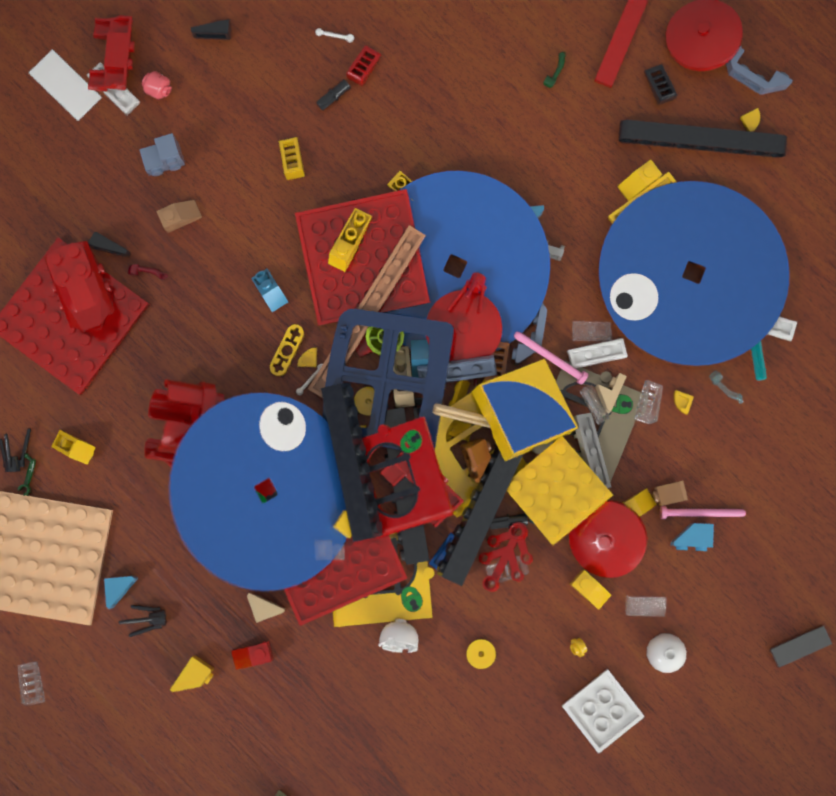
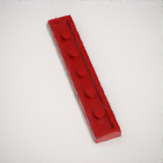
[594,0,648,88]

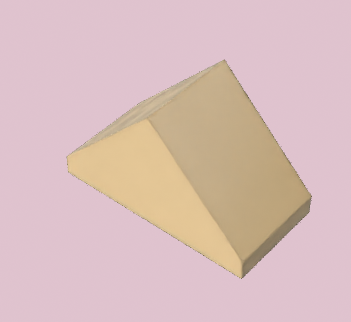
[247,592,286,623]

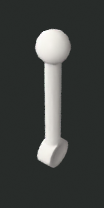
[315,28,354,43]
[296,364,323,395]

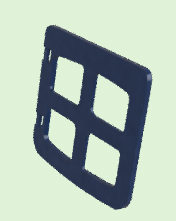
[322,309,454,450]

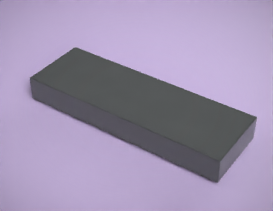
[770,625,832,668]

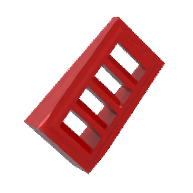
[346,45,381,87]

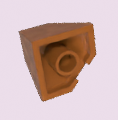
[460,437,492,484]

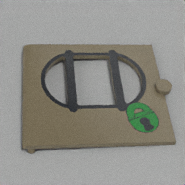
[530,361,646,482]

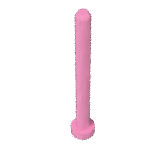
[514,332,588,385]
[660,506,746,519]

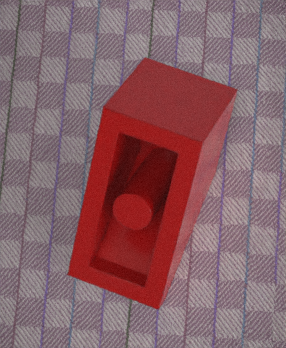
[231,641,274,670]

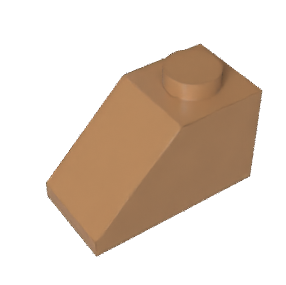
[156,200,202,233]
[652,481,688,506]

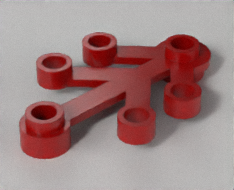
[479,522,533,592]

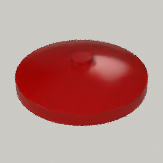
[666,0,743,71]
[426,290,502,361]
[569,500,648,578]

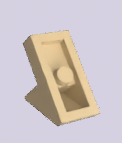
[595,373,627,413]

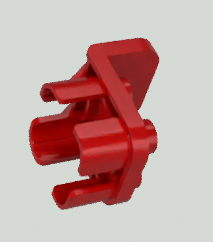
[144,379,224,468]

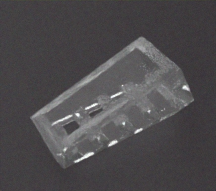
[634,380,663,424]
[485,555,529,585]
[17,661,45,706]

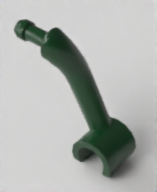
[543,51,566,88]
[18,453,36,496]

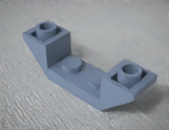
[726,46,793,95]
[512,303,547,365]

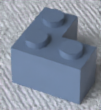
[139,133,185,176]

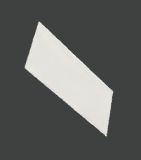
[29,50,102,121]

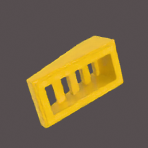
[279,137,305,180]

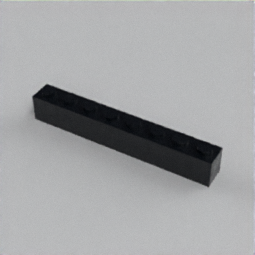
[321,383,383,542]
[384,407,430,565]
[437,442,523,586]

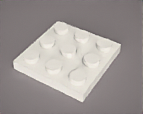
[561,669,645,753]

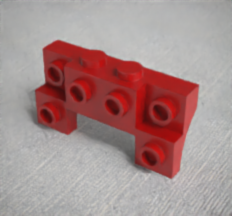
[88,15,135,92]
[380,451,464,528]

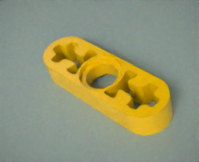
[270,324,305,377]

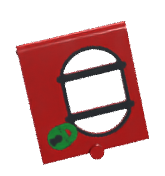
[362,417,455,538]

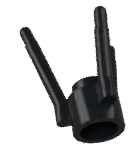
[0,428,31,472]
[118,605,166,637]

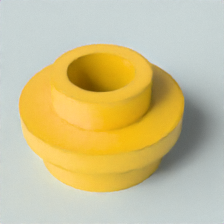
[570,638,587,657]

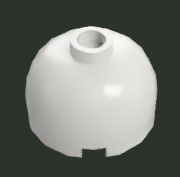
[379,619,419,653]
[647,633,687,673]

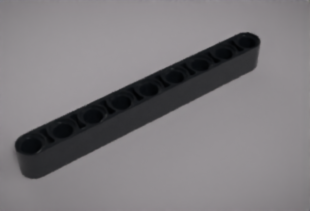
[618,120,787,158]

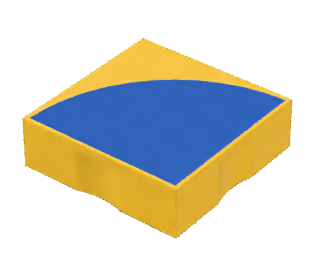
[472,359,578,461]

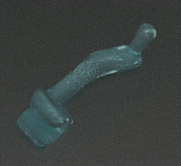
[709,370,743,403]

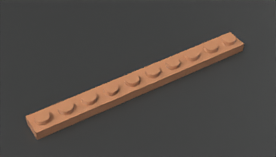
[308,225,426,398]

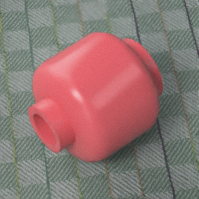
[142,71,171,100]

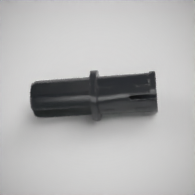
[316,79,351,110]
[490,513,528,530]

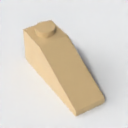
[393,346,415,408]

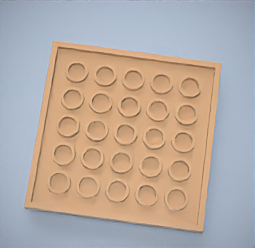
[0,491,113,625]

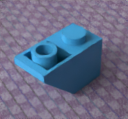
[251,268,288,312]
[671,523,714,551]

